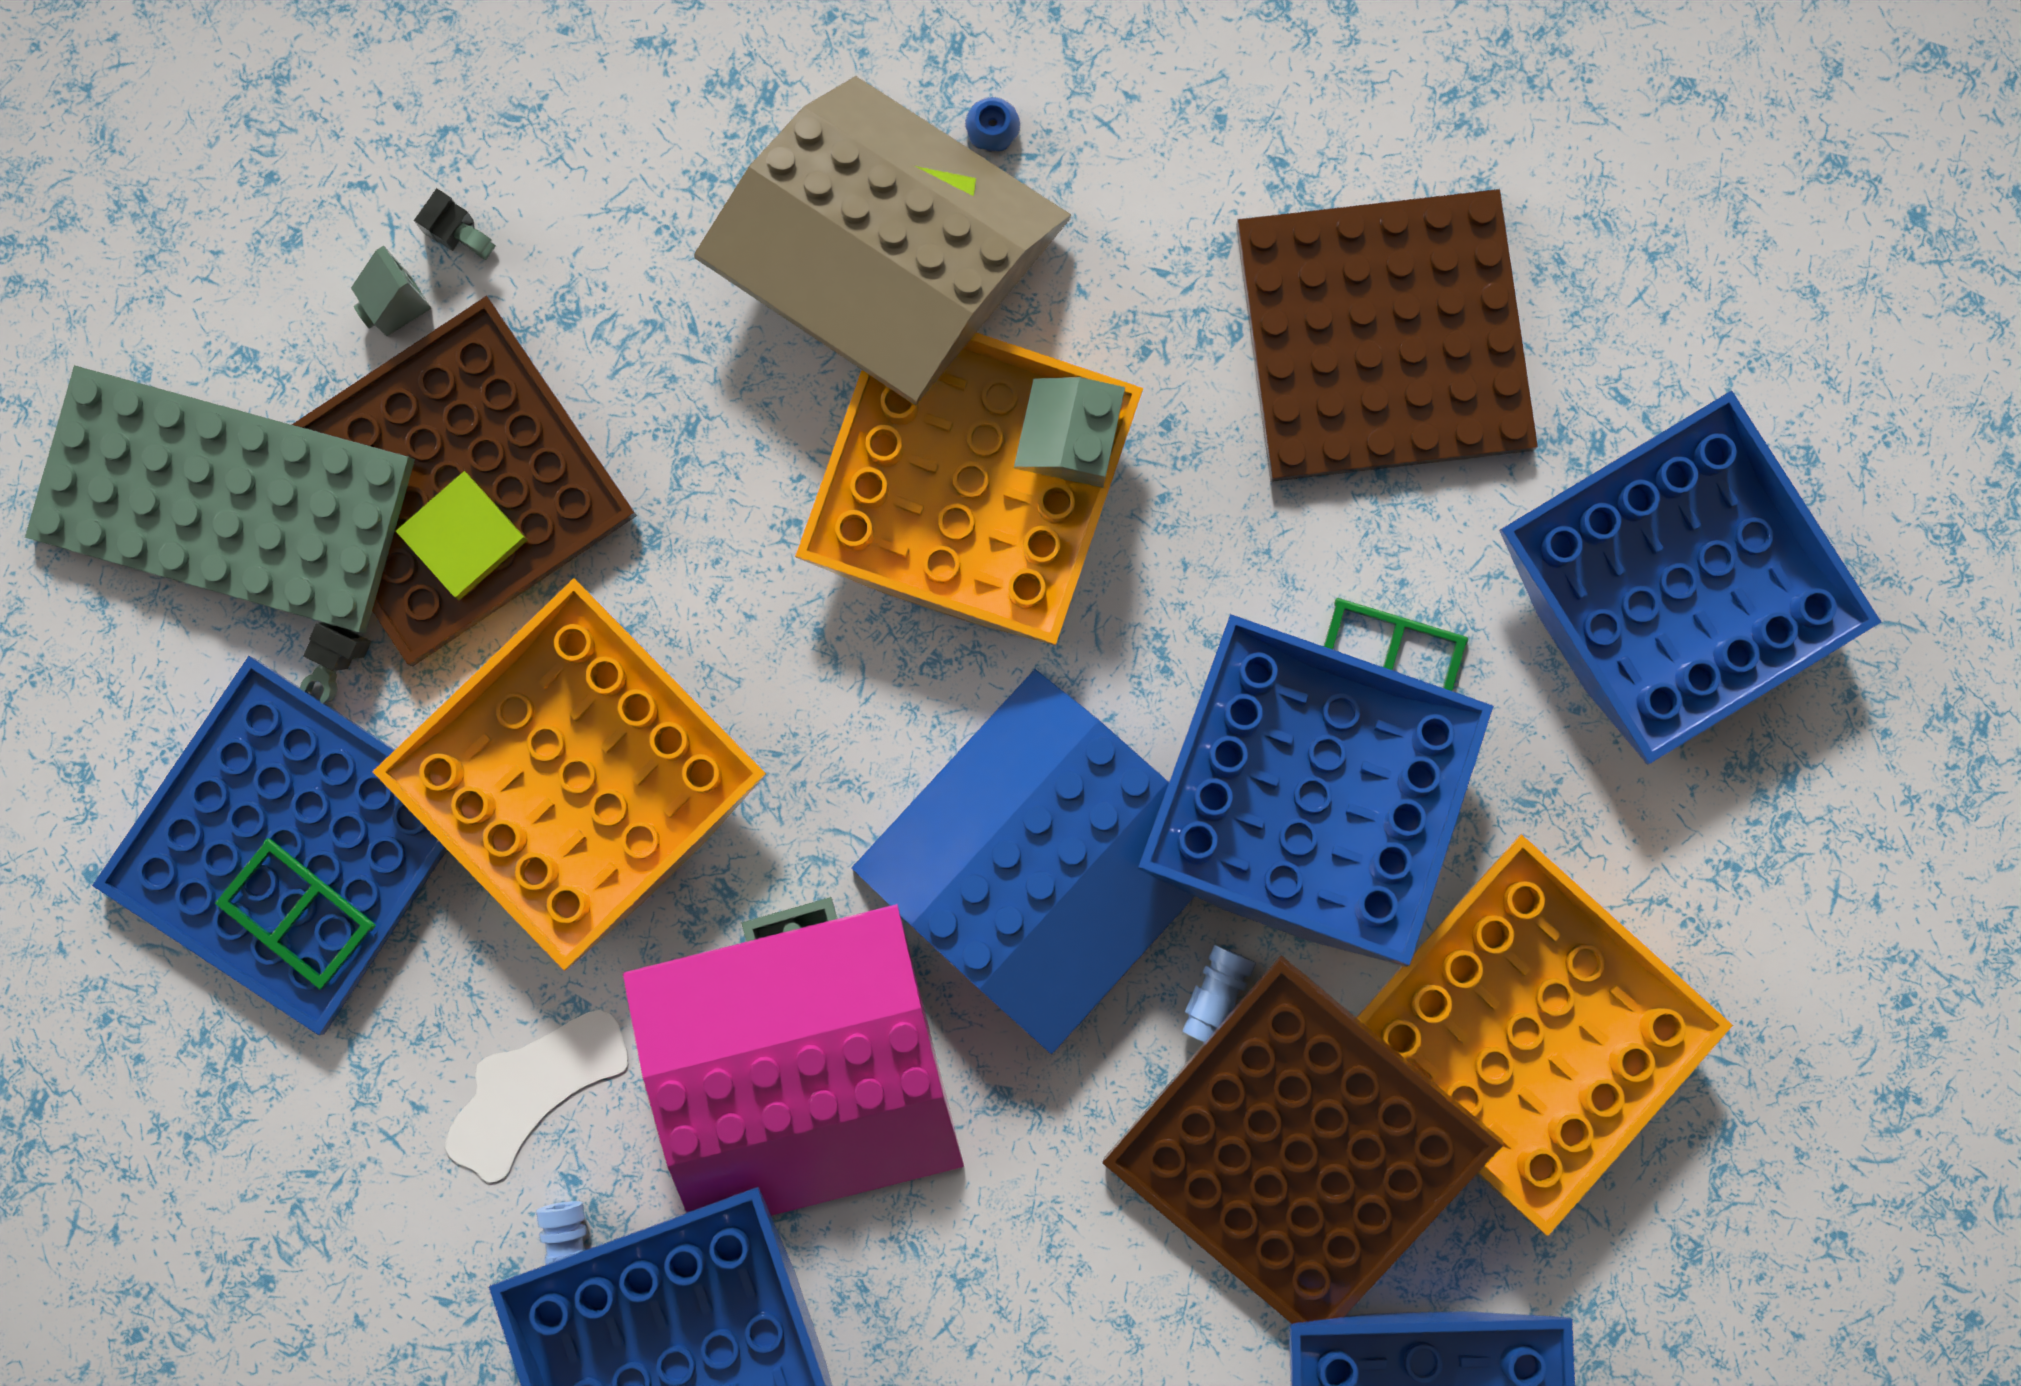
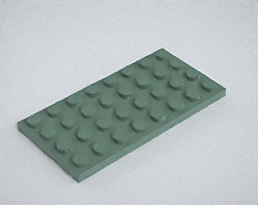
[25,365,415,633]

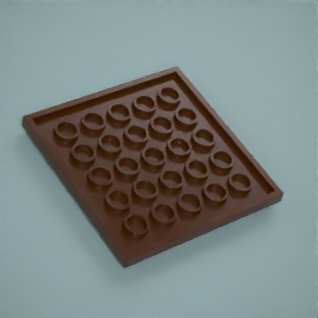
[1236,189,1538,482]
[292,296,637,667]
[1102,955,1503,1324]

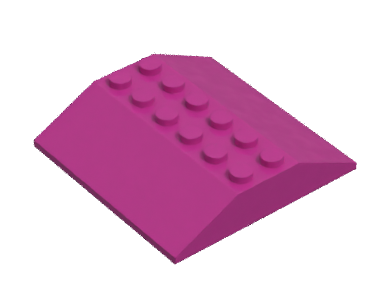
[623,904,964,1216]

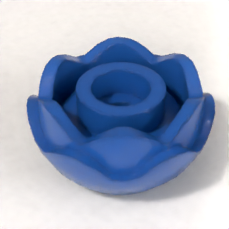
[965,97,1020,152]

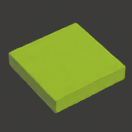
[396,471,527,600]

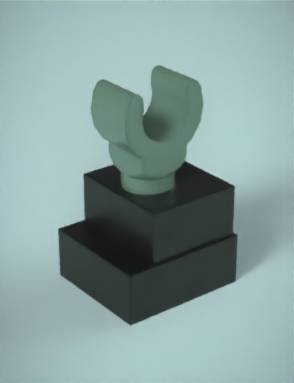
[413,188,496,260]
[300,622,372,703]

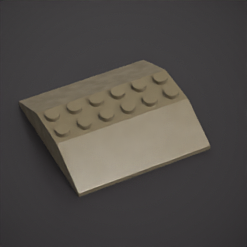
[694,76,1071,406]

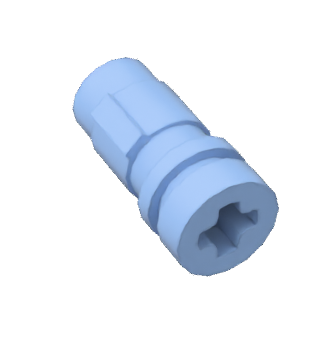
[1183,944,1256,1042]
[536,1201,587,1264]

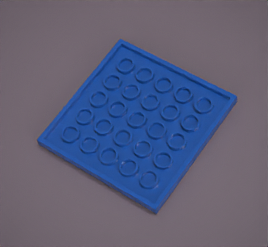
[92,656,447,1035]

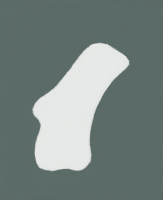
[445,1010,628,1183]

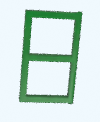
[1324,598,1468,691]
[215,838,376,990]

